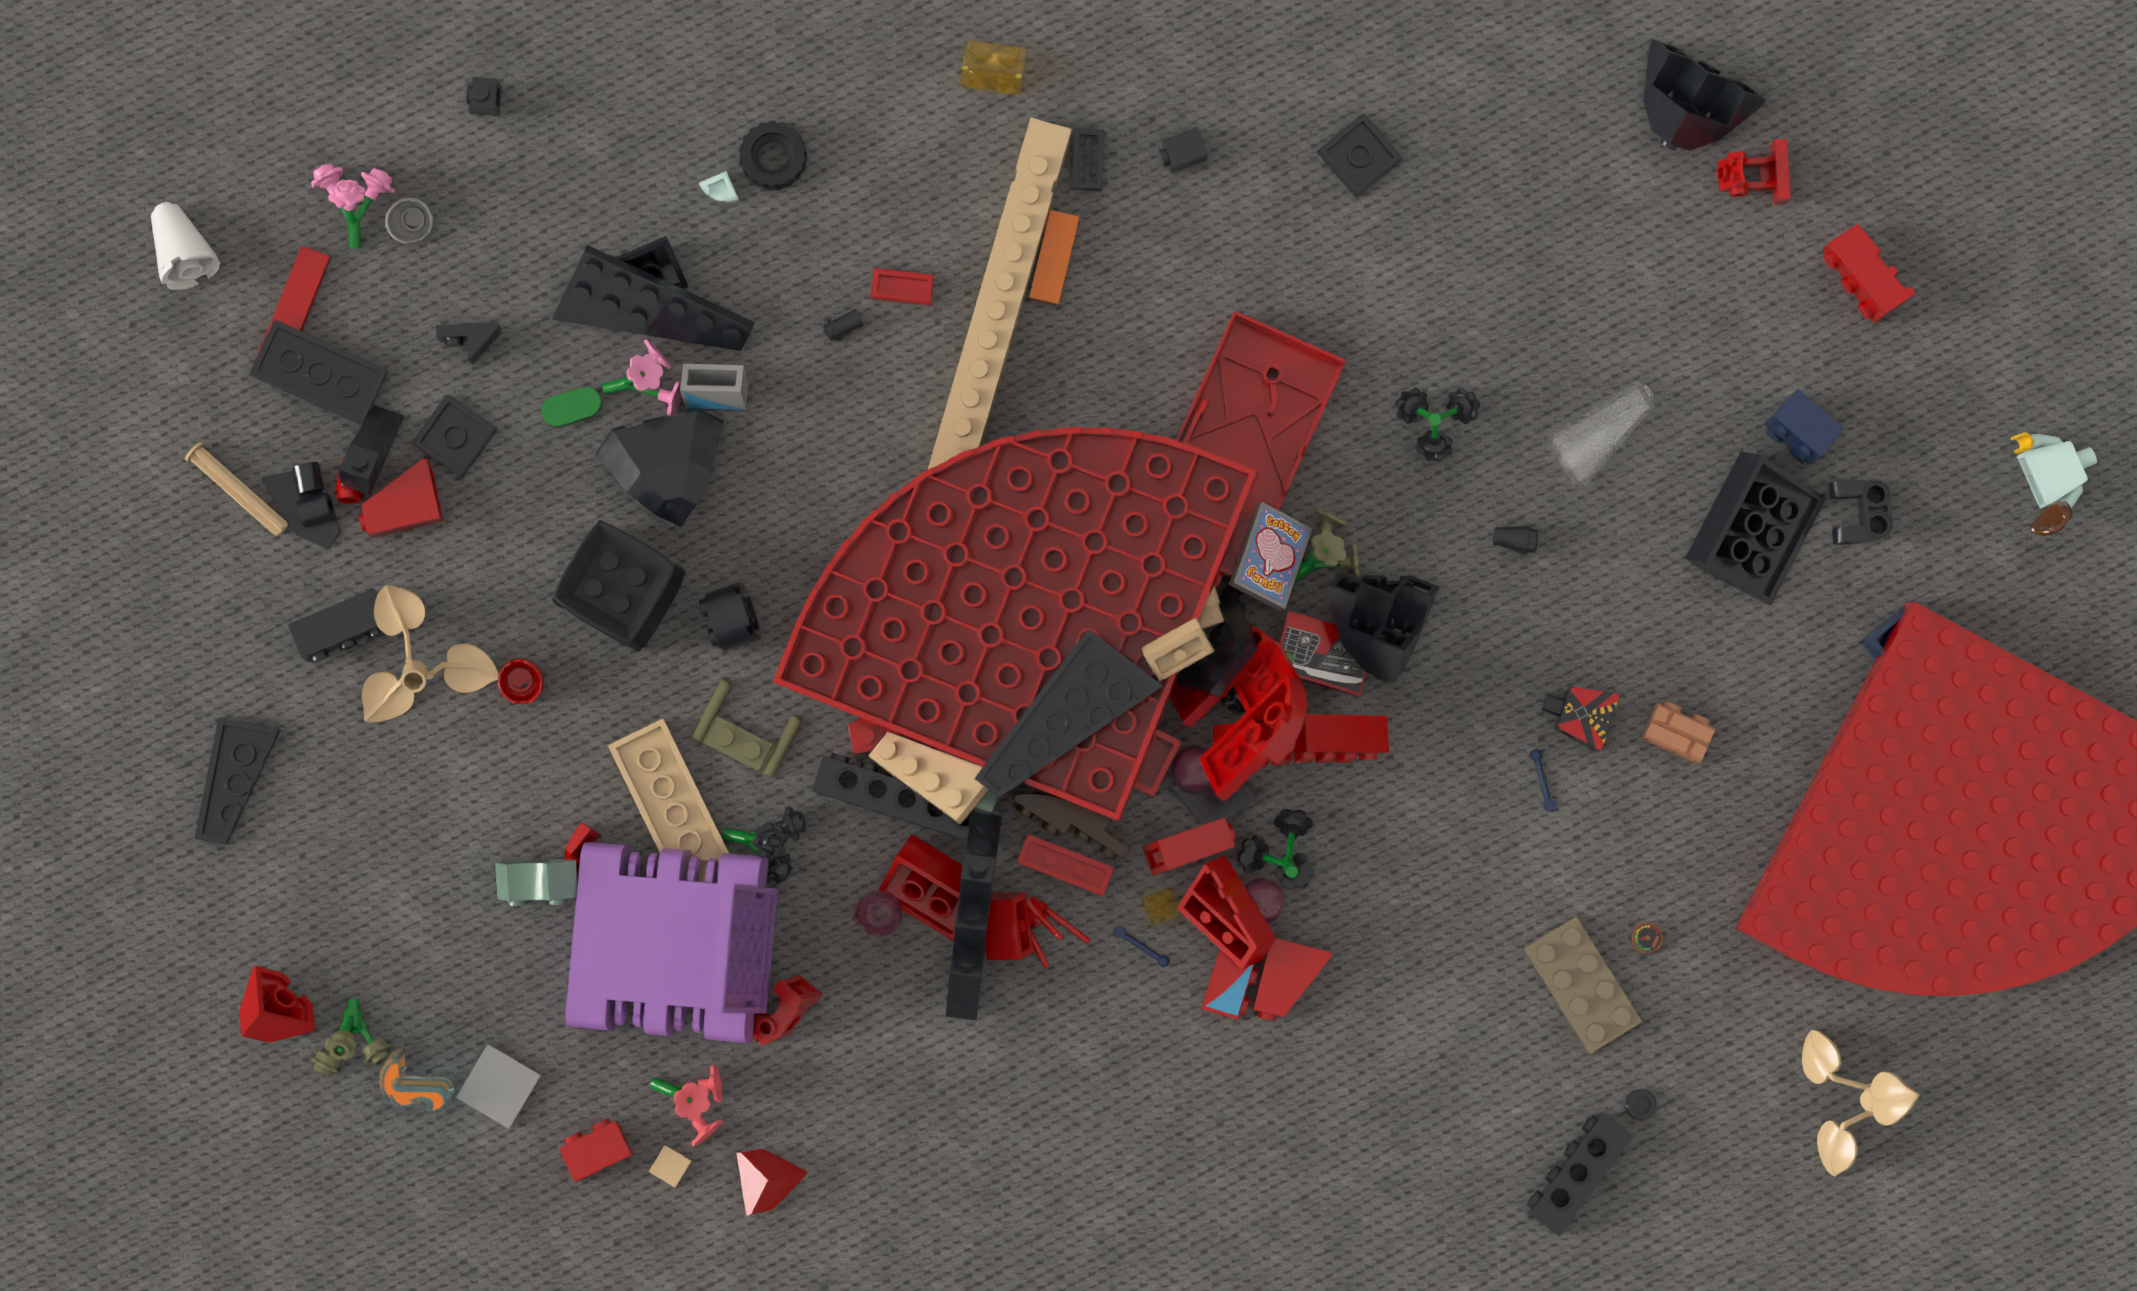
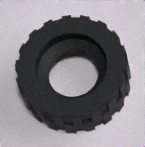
[739,121,807,191]

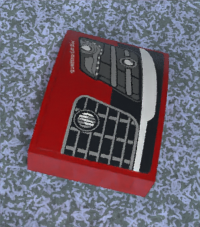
[1279,611,1366,697]

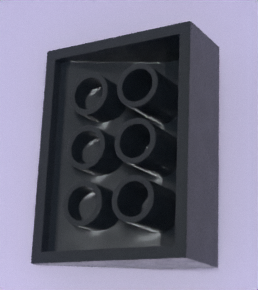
[1685,451,1826,606]

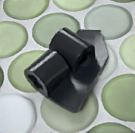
[262,462,340,549]

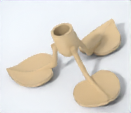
[362,585,498,722]
[1802,1030,1919,1177]

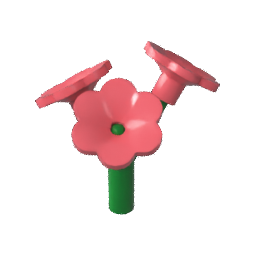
[650,1065,724,1147]

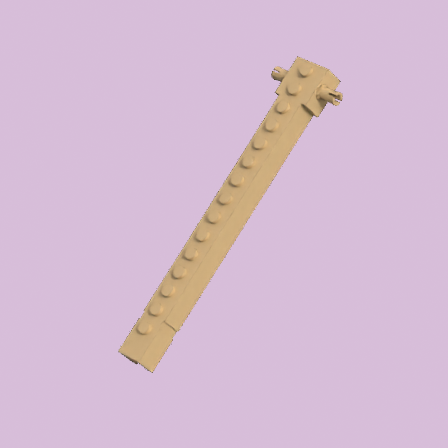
[928,118,1072,469]

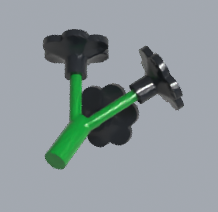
[1238,809,1315,890]

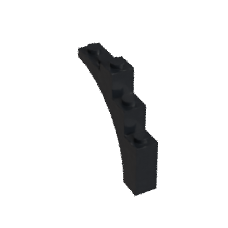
[946,812,1002,1020]

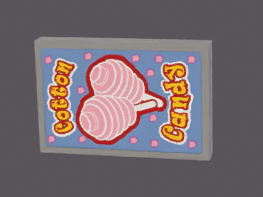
[1229,502,1313,611]

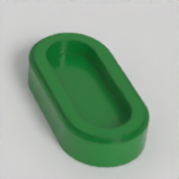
[541,387,602,428]

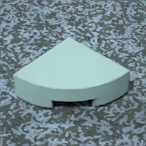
[699,171,739,203]

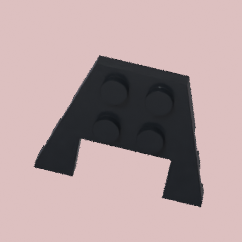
[1175,584,1258,698]

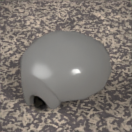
[385,198,433,244]

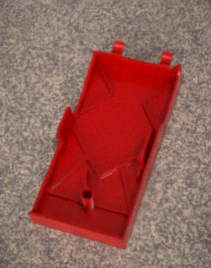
[1176,311,1346,588]

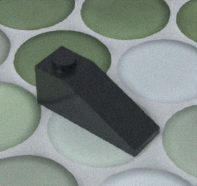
[339,406,404,495]

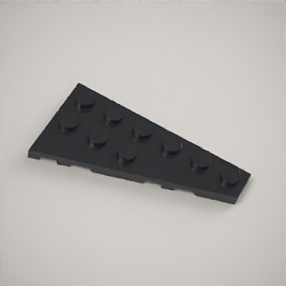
[552,245,755,351]
[974,629,1163,798]

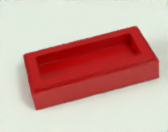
[870,268,935,306]

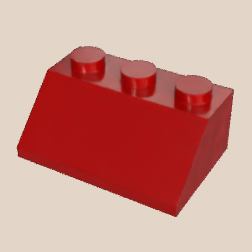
[876,834,963,942]

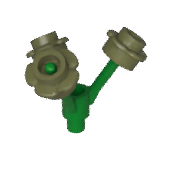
[311,999,392,1077]

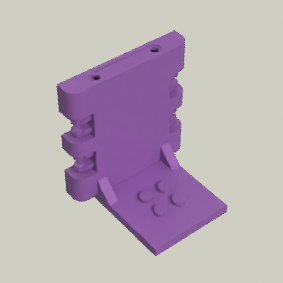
[565,842,778,1044]

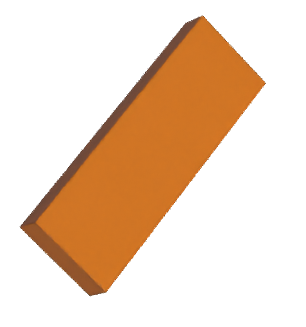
[1029,210,1080,306]

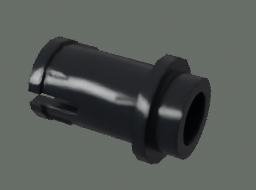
[823,309,864,341]

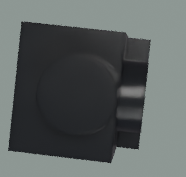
[466,77,502,116]

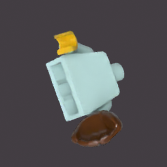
[2011,432,2097,536]

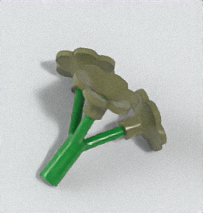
[1294,507,1361,584]

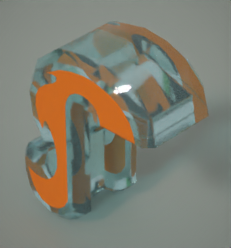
[379,1047,455,1113]

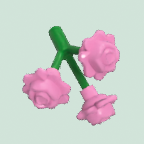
[311,163,395,249]

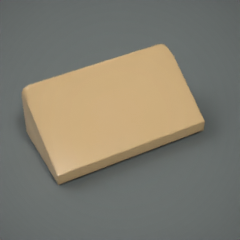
[1142,619,1214,682]

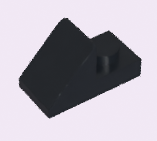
[436,322,501,365]

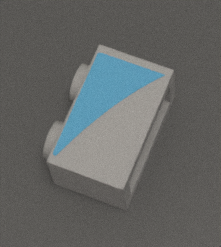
[680,364,749,410]

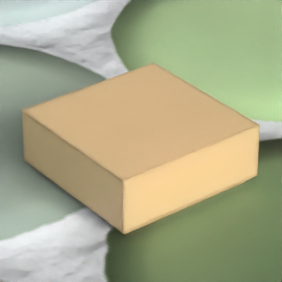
[649,1145,692,1188]

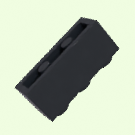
[288,589,385,663]

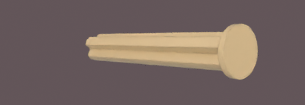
[185,442,288,536]

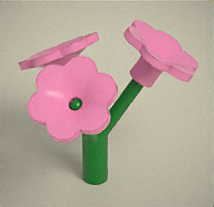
[602,339,682,417]

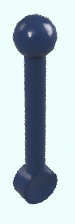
[1530,749,1556,812]
[1114,926,1170,967]

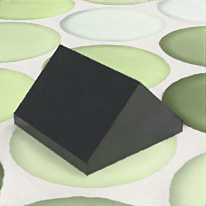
[615,236,689,289]

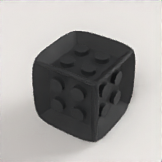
[552,520,686,652]

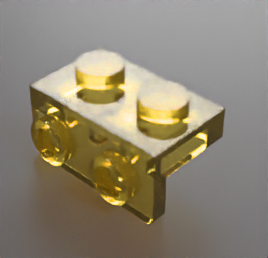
[960,40,1027,95]

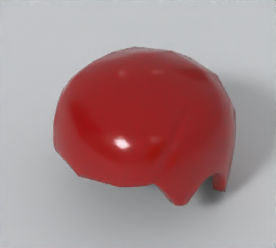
[497,658,545,704]

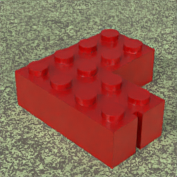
[1212,714,1389,768]

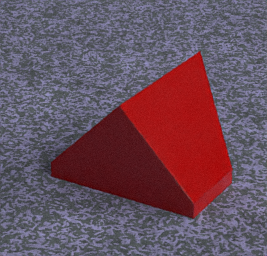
[737,1149,808,1215]

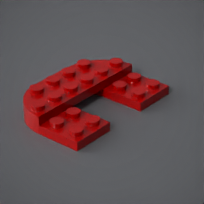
[1170,626,1308,801]

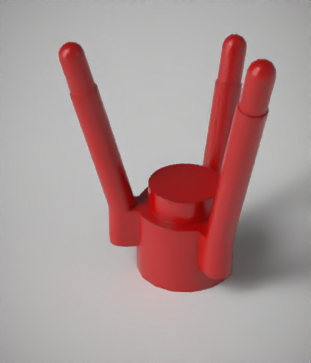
[1027,896,1090,969]

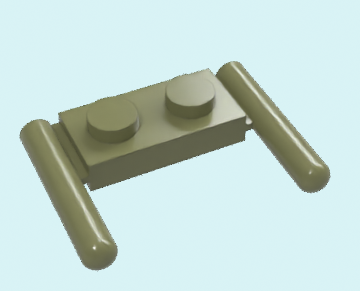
[691,679,802,779]

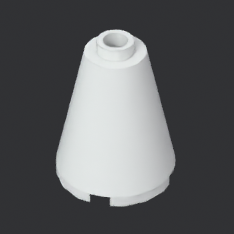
[151,202,220,290]

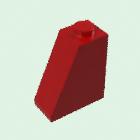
[359,459,444,538]
[1142,818,1236,876]
[1252,938,1332,1022]

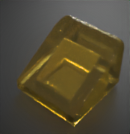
[1141,888,1180,927]

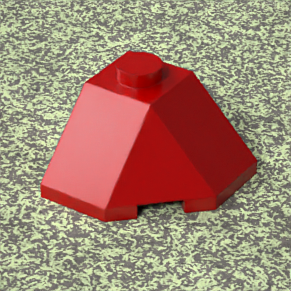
[239,966,315,1043]

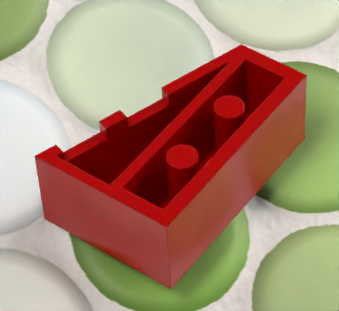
[1823,224,1916,323]
[1177,855,1276,970]

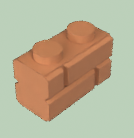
[1641,701,1716,764]

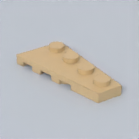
[869,732,988,824]

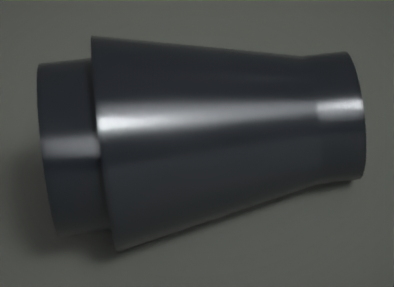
[1493,525,1539,555]

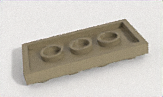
[1523,916,1642,1054]

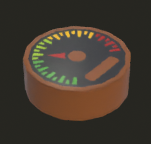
[1631,923,1663,953]

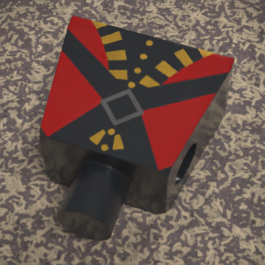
[1541,687,1620,752]

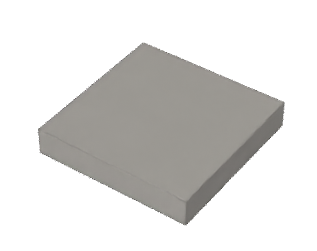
[456,1044,542,1129]

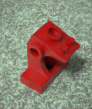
[1716,139,1791,205]
[752,975,823,1046]

